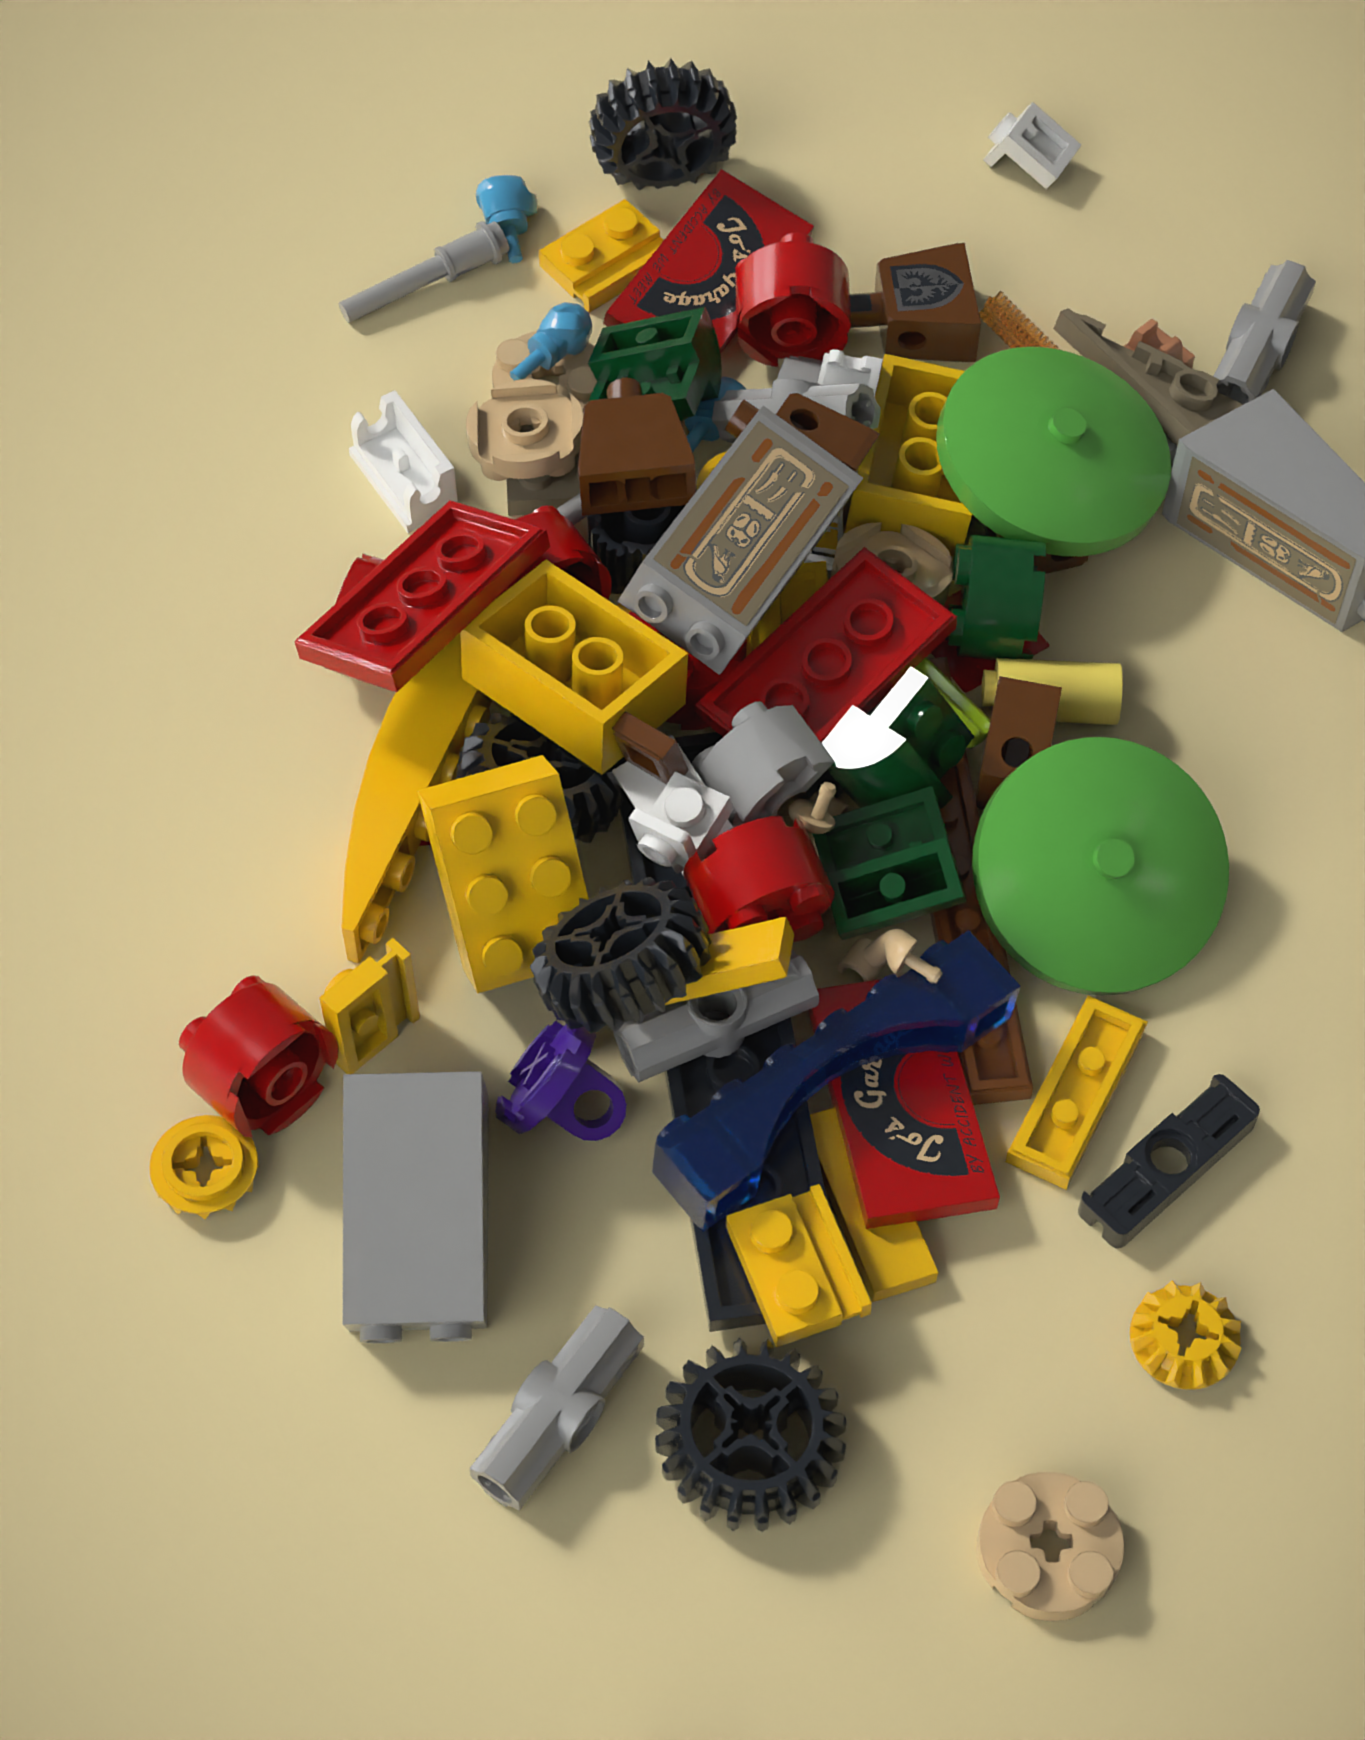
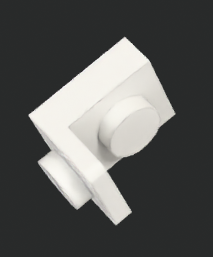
[983,102,1081,189]
[628,772,734,867]

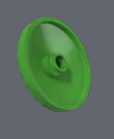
[936,347,1171,556]
[972,737,1229,996]

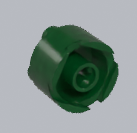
[945,535,1046,660]

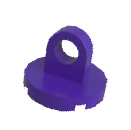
[495,1020,627,1141]

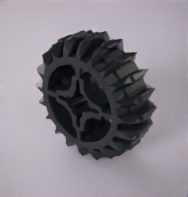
[589,58,737,191]
[455,713,625,843]
[530,877,712,1034]
[655,1338,847,1532]

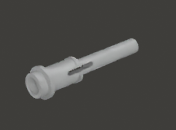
[339,221,509,323]

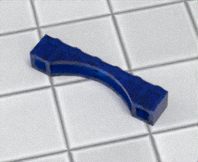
[652,930,1021,1232]

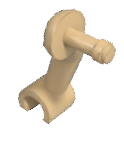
[788,782,849,834]
[837,929,943,984]

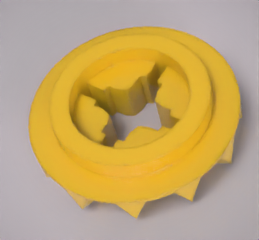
[149,1115,259,1220]
[1130,1280,1242,1390]

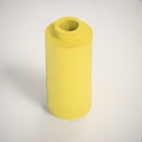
[981,658,1123,725]

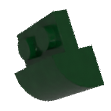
[588,307,722,422]
[822,667,974,809]
[812,786,967,940]

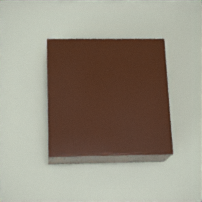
[612,711,689,785]

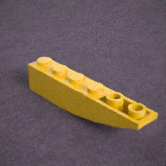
[341,633,493,964]

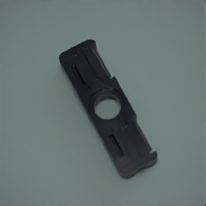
[1078,1074,1260,1248]

